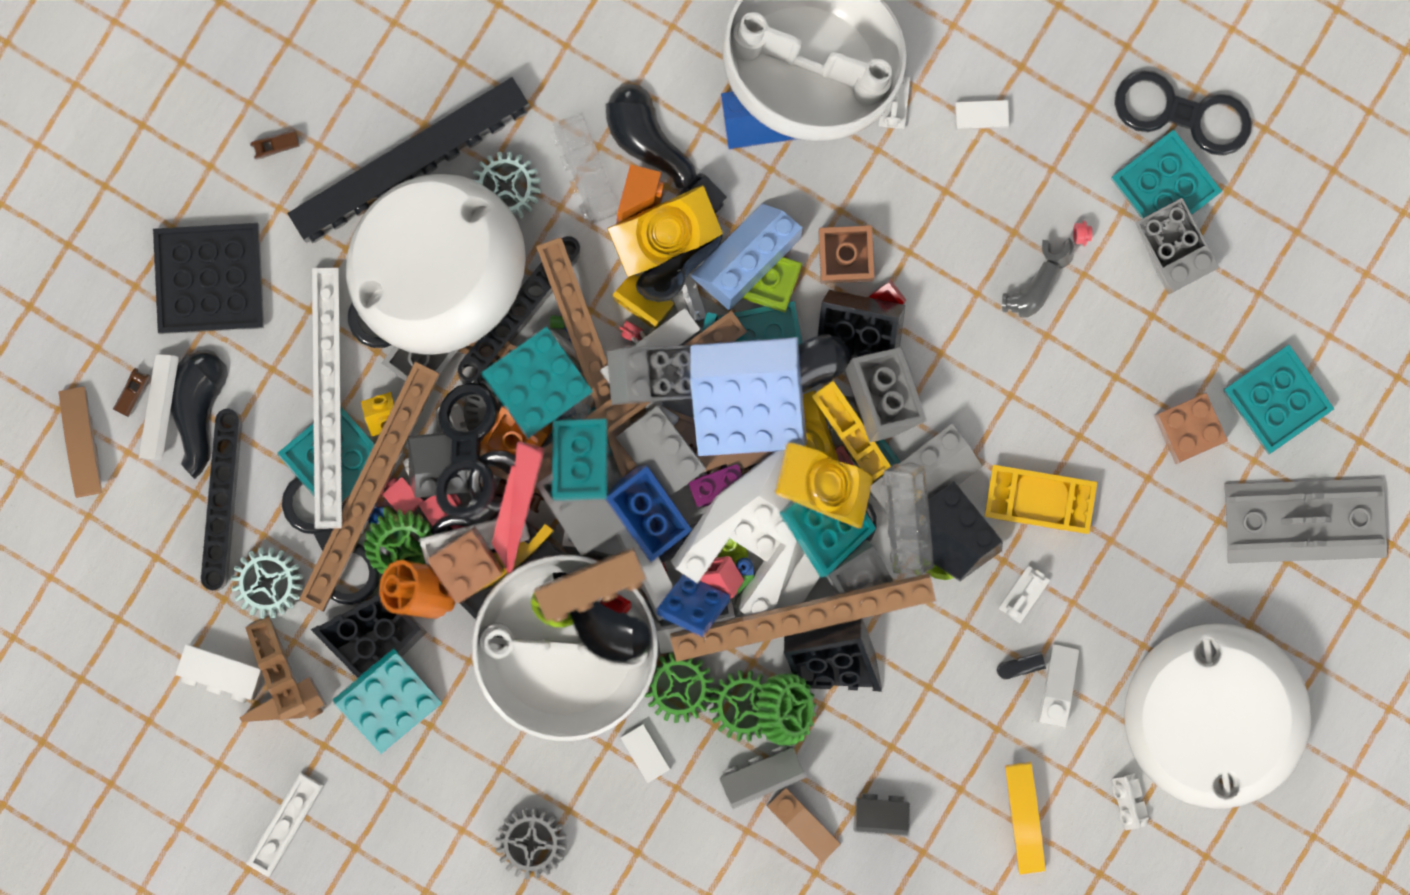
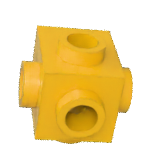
[361,392,396,436]

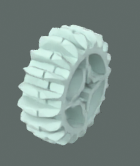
[473,151,541,219]
[231,547,303,618]

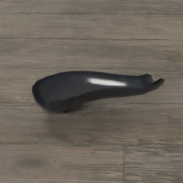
[605,84,696,188]
[636,229,723,302]
[798,334,850,393]
[170,350,228,479]
[553,572,651,665]

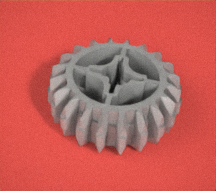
[495,807,567,879]

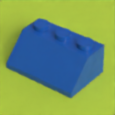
[721,92,798,150]
[606,466,692,562]

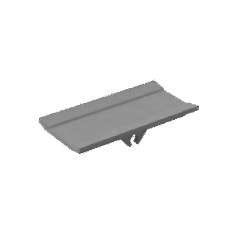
[1224,479,1387,563]

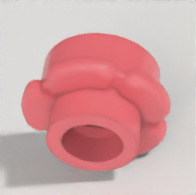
[1073,220,1092,246]
[619,321,644,342]

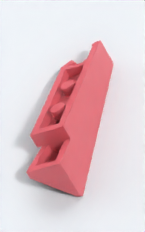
[492,441,544,573]

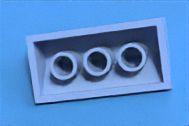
[691,203,802,311]

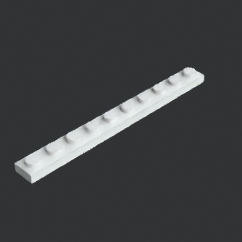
[312,268,342,529]

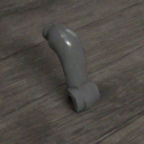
[1002,238,1075,318]

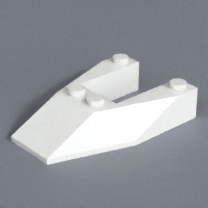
[671,450,803,616]

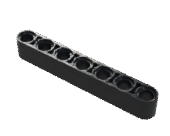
[458,236,580,384]
[201,409,242,591]

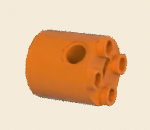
[379,561,455,619]

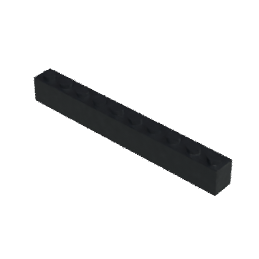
[287,77,530,244]

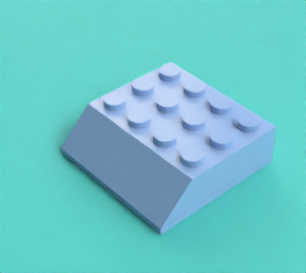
[690,337,807,456]

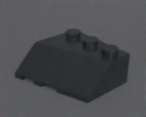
[817,290,906,364]
[891,481,1003,581]
[310,594,427,678]
[784,618,882,692]

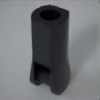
[996,652,1046,680]

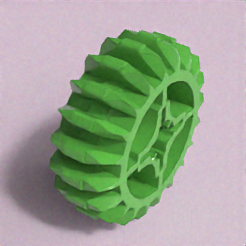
[364,509,433,574]
[644,652,714,723]
[709,670,767,742]
[754,674,817,745]

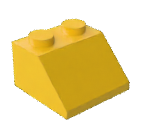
[612,273,675,330]

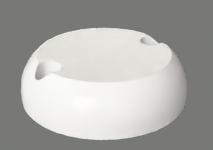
[722,0,906,141]
[346,174,526,354]
[472,555,657,741]
[1124,624,1311,809]

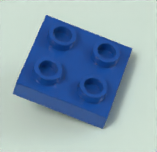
[656,574,730,637]

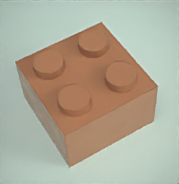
[818,226,874,284]
[1154,393,1228,464]
[427,526,505,604]

